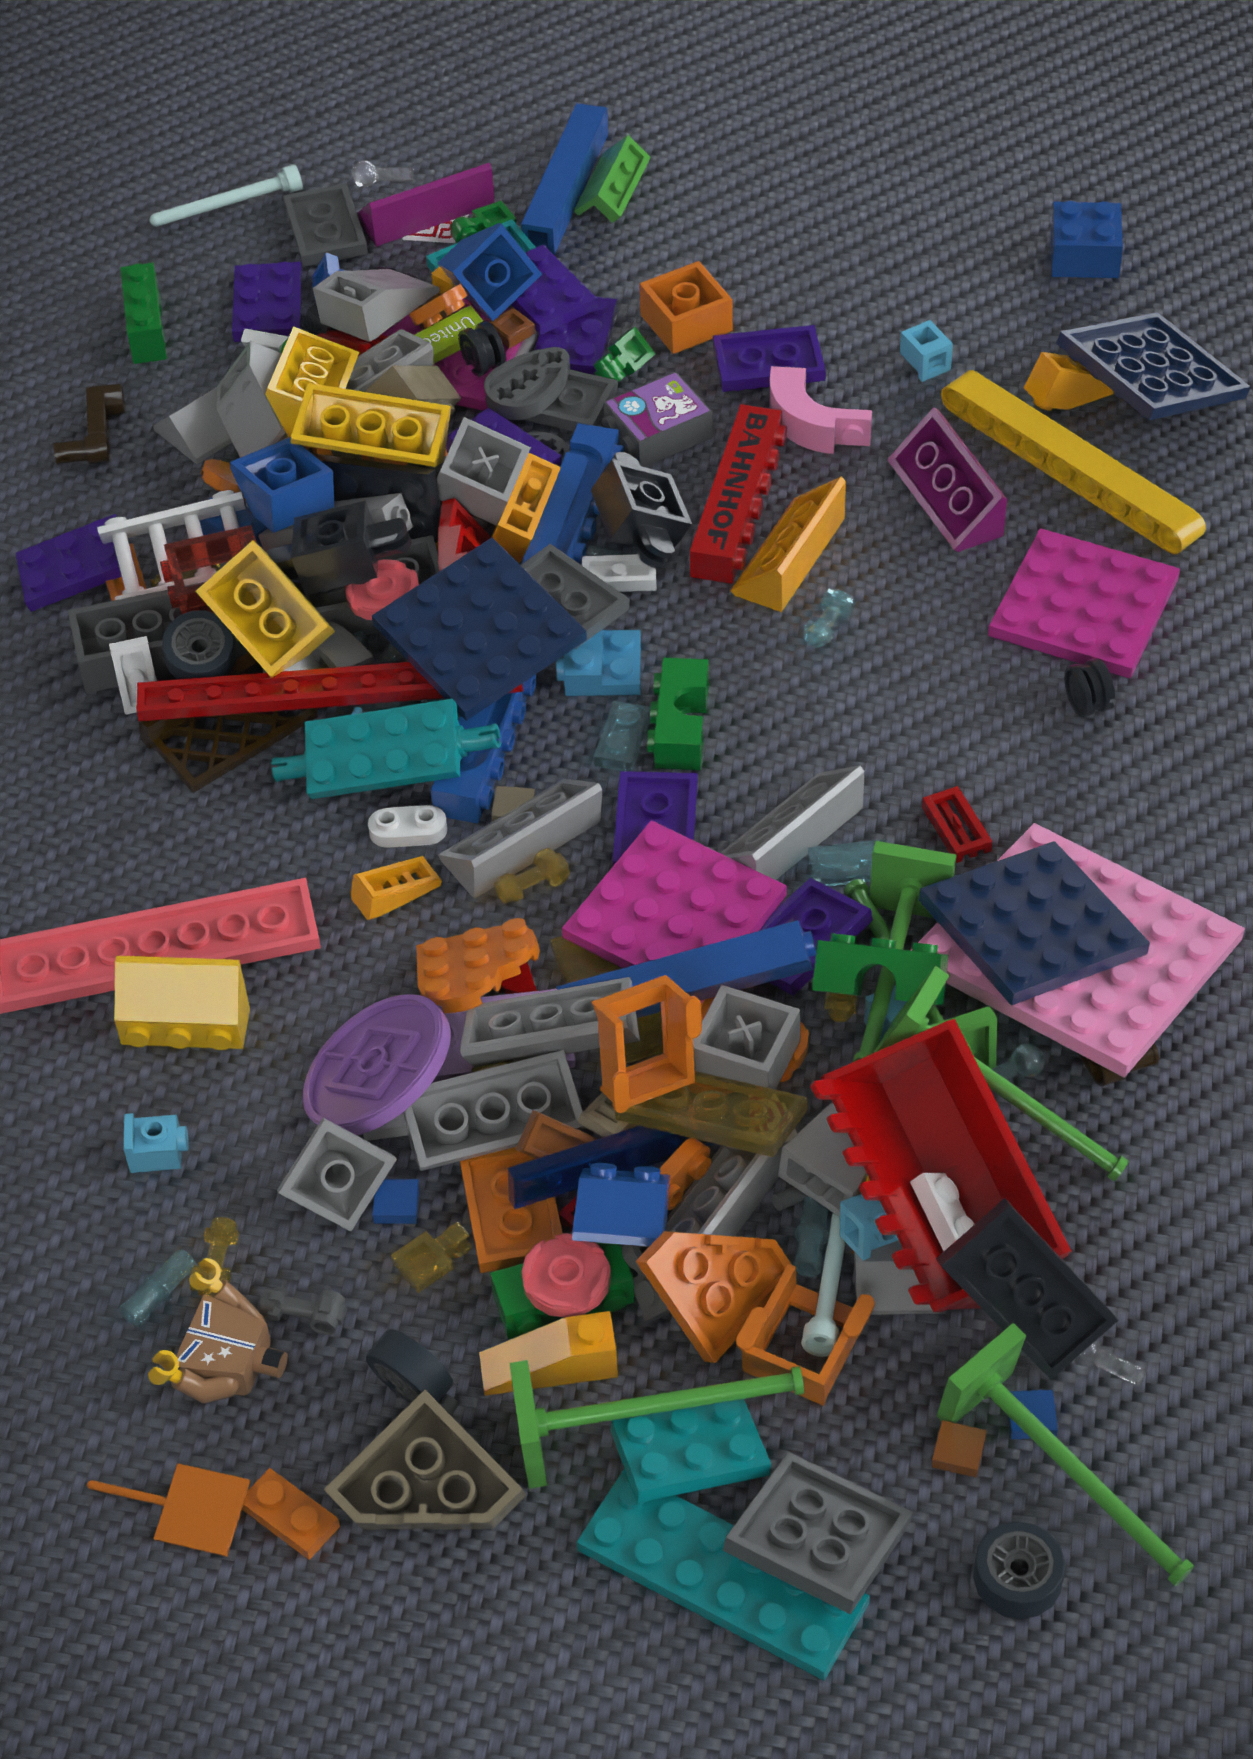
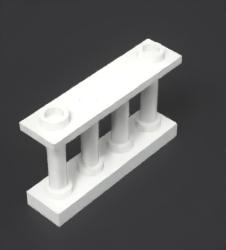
[97,490,246,600]

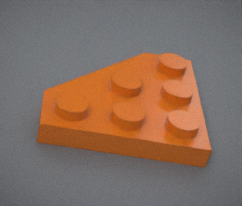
[636,1231,797,1363]

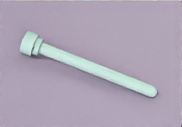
[150,164,303,227]
[801,1212,845,1357]

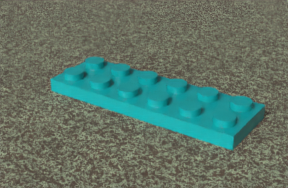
[576,1469,870,1681]

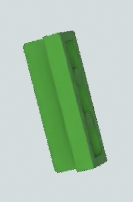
[573,135,651,223]

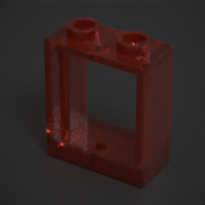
[160,525,257,615]

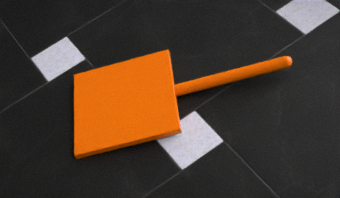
[87,1463,251,1557]

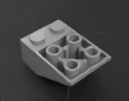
[313,269,440,342]
[217,340,287,458]

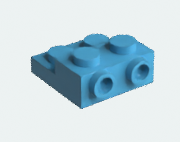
[556,629,641,696]

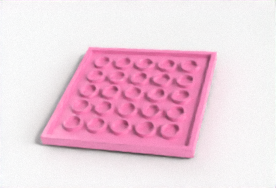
[911,823,1245,1078]

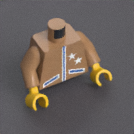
[148,1258,288,1403]

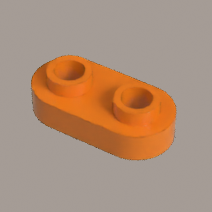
[409,283,468,329]
[659,1137,711,1210]

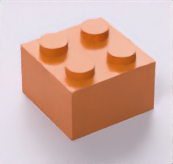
[639,261,733,354]

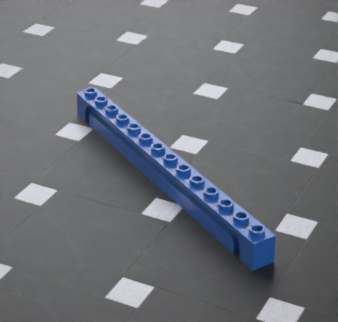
[431,423,624,824]

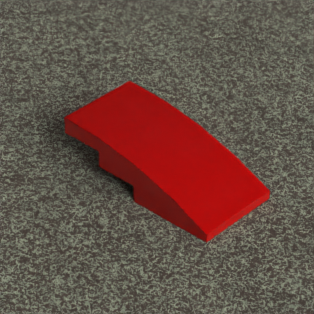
[438,498,491,571]

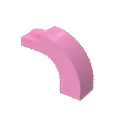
[770,366,872,454]

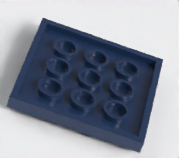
[1056,312,1251,420]
[372,538,587,721]
[919,841,1150,1006]

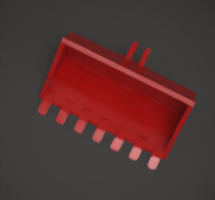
[810,1019,1072,1312]

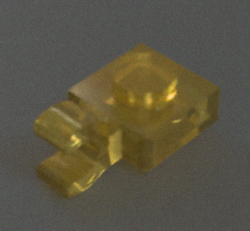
[391,1222,472,1293]

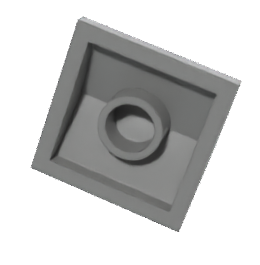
[853,1240,946,1315]

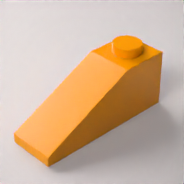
[1024,352,1114,411]
[491,453,561,564]
[479,1311,618,1396]

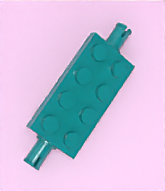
[271,699,501,799]

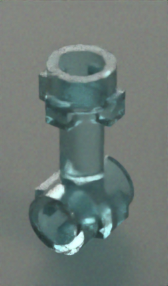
[804,588,856,648]

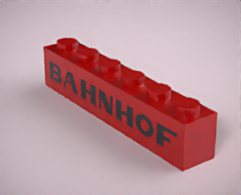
[690,404,787,584]

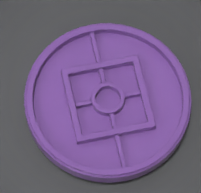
[303,994,451,1135]

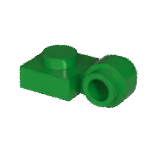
[450,201,517,243]
[593,326,655,383]

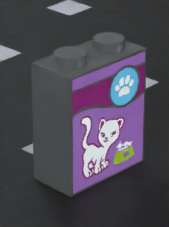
[602,371,713,467]

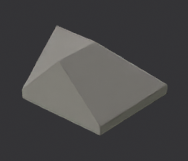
[277,1118,397,1231]

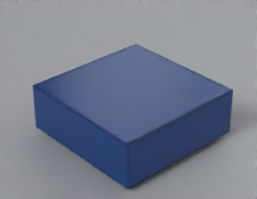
[373,1179,420,1224]
[1008,1390,1058,1440]

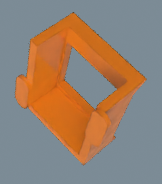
[591,975,702,1113]
[736,1264,875,1406]

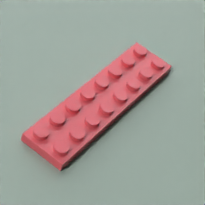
[0,878,321,1014]

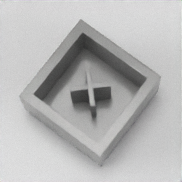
[436,417,531,525]
[693,985,800,1103]

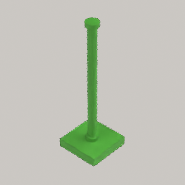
[853,841,956,1062]
[844,879,997,1072]
[873,966,1128,1181]
[937,1323,1194,1586]
[509,1360,804,1489]

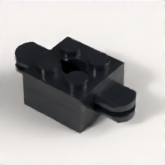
[590,452,692,568]
[266,500,412,595]

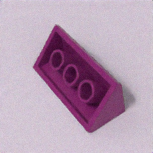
[357,162,495,246]
[887,407,1007,552]

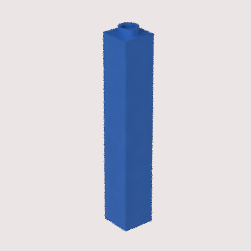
[522,103,608,255]
[556,920,817,1018]

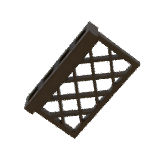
[139,652,318,793]

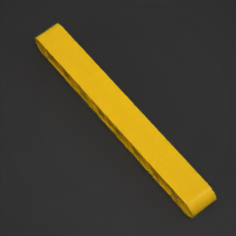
[941,370,1206,554]

